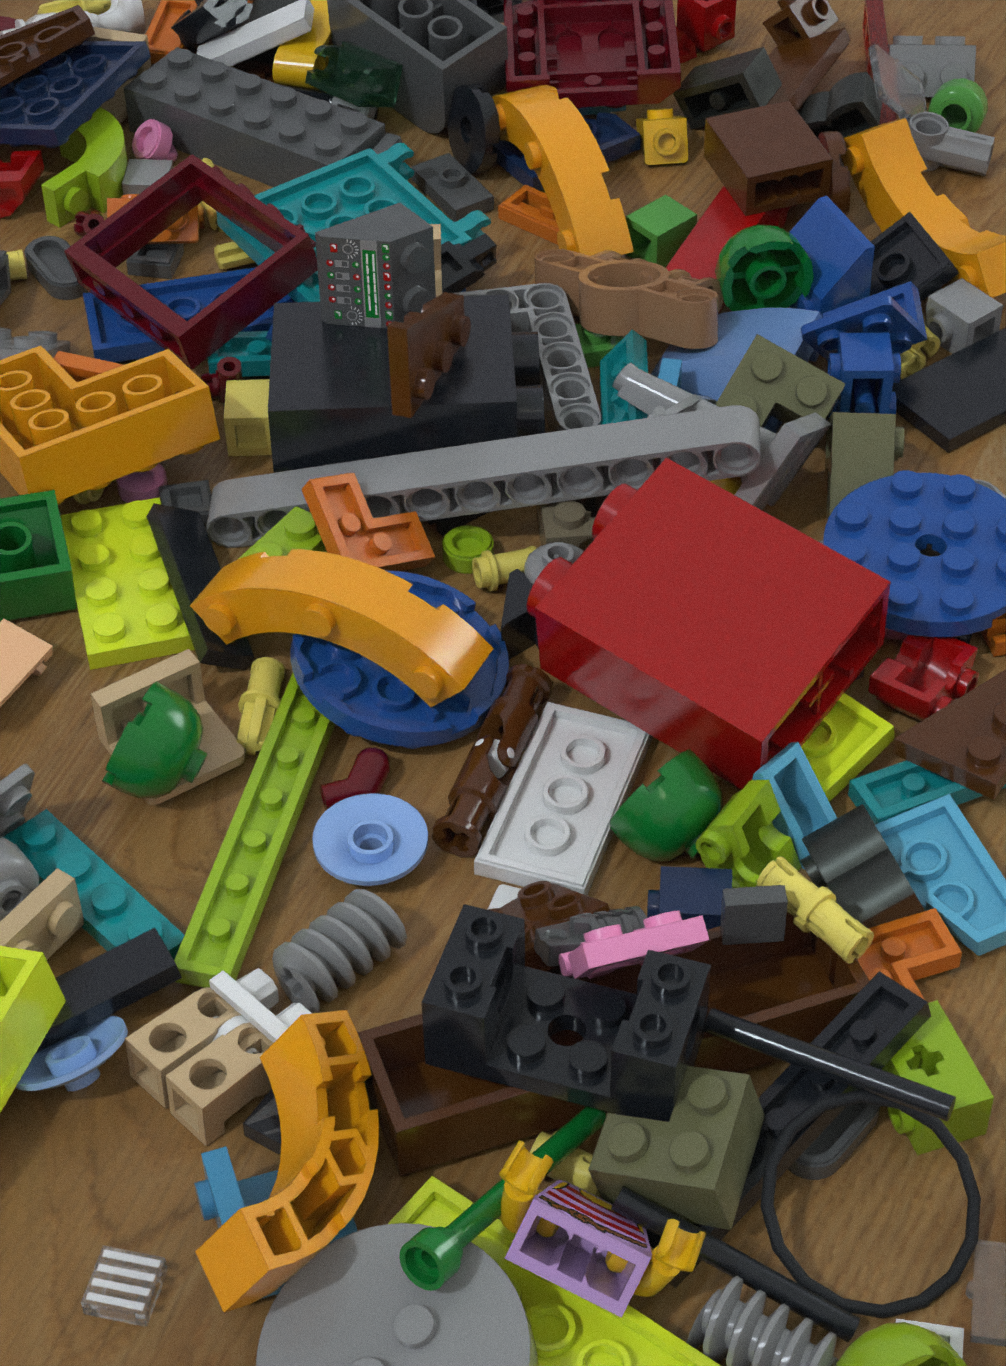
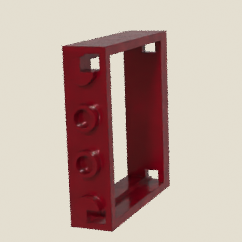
[64,154,318,370]

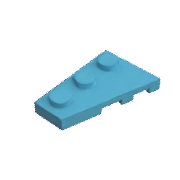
[875,794,1006,956]

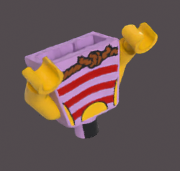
[499,1140,706,1318]

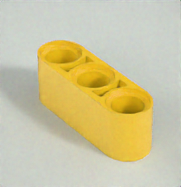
[272,0,338,90]

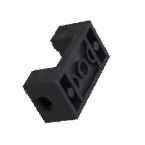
[421,904,711,1122]

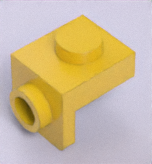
[636,108,688,165]

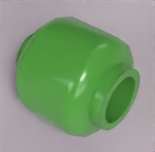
[928,78,988,133]

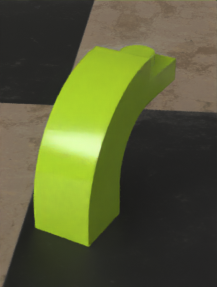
[41,107,128,228]

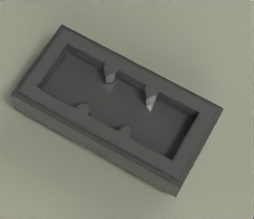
[411,153,494,222]

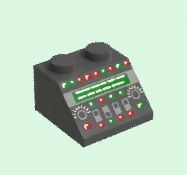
[315,203,436,329]

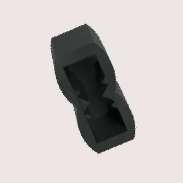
[797,72,883,138]
[800,804,925,928]

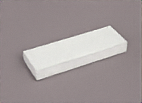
[196,0,314,67]

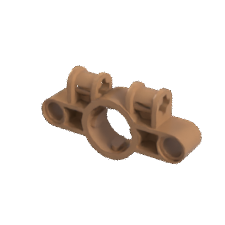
[534,249,723,349]

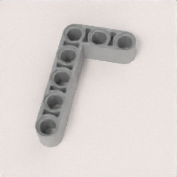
[453,283,601,432]

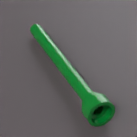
[399,1107,606,1291]

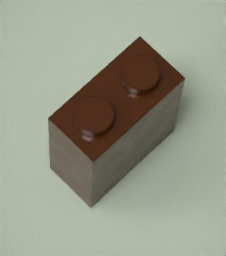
[704,101,833,216]

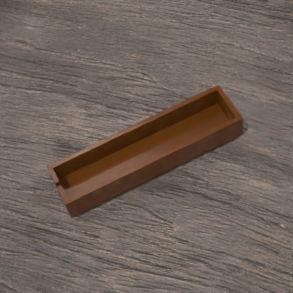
[357,912,869,1176]

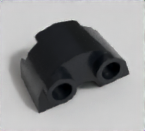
[171,0,253,48]

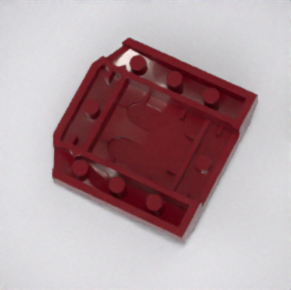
[503,0,681,109]

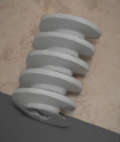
[272,889,407,1013]
[687,1276,839,1366]

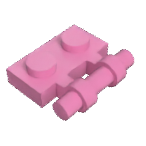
[558,910,709,979]

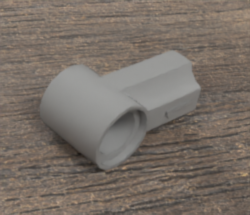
[909,112,995,176]

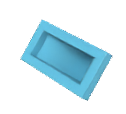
[752,742,837,870]

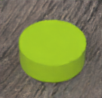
[442,525,494,574]

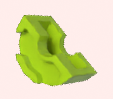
[696,780,801,888]

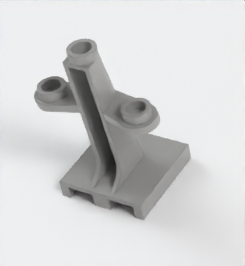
[613,363,832,510]

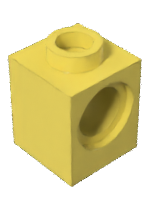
[223,379,272,456]

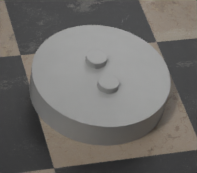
[256,1223,538,1366]

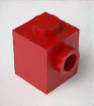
[677,0,737,52]

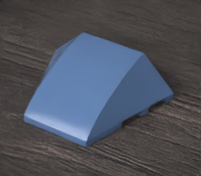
[651,308,822,433]

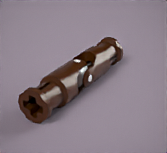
[432,664,553,858]

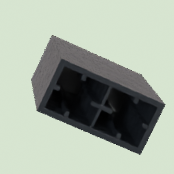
[268,294,545,473]

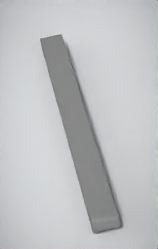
[206,405,761,548]

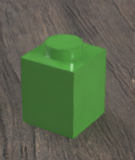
[626,195,697,268]

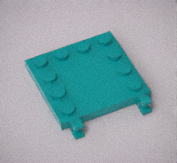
[216,143,491,302]

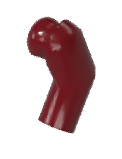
[74,210,104,236]
[200,357,243,403]
[320,747,390,811]

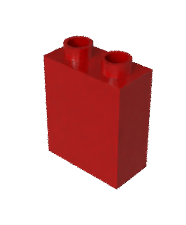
[526,457,891,790]

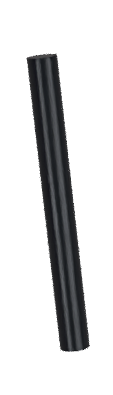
[704,1008,956,1121]
[611,1185,860,1342]

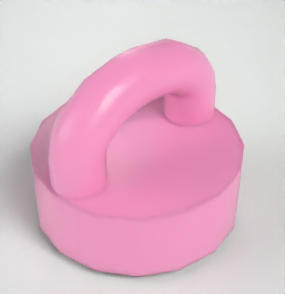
[132,119,178,162]
[116,463,168,503]

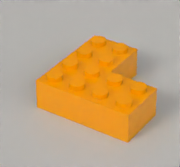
[0,345,220,505]

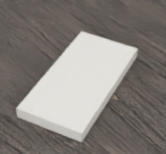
[474,702,652,895]

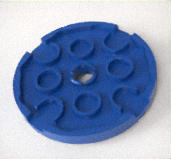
[823,470,1006,637]
[290,571,509,749]

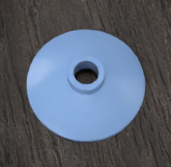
[312,793,428,886]
[16,1016,128,1091]

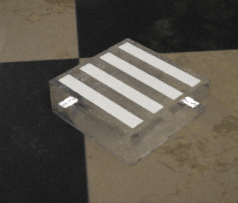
[81,1245,168,1327]

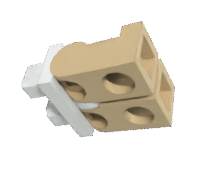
[125,968,312,1147]

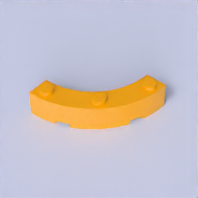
[492,85,634,256]
[841,118,1006,298]
[190,549,494,707]
[195,1010,379,1313]

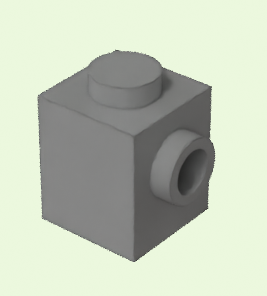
[925,278,1003,354]

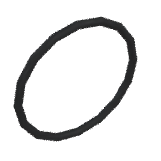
[760,1089,981,1318]

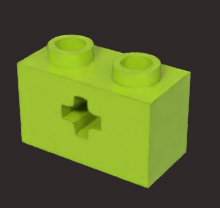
[882,1000,994,1156]

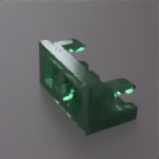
[305,41,403,108]

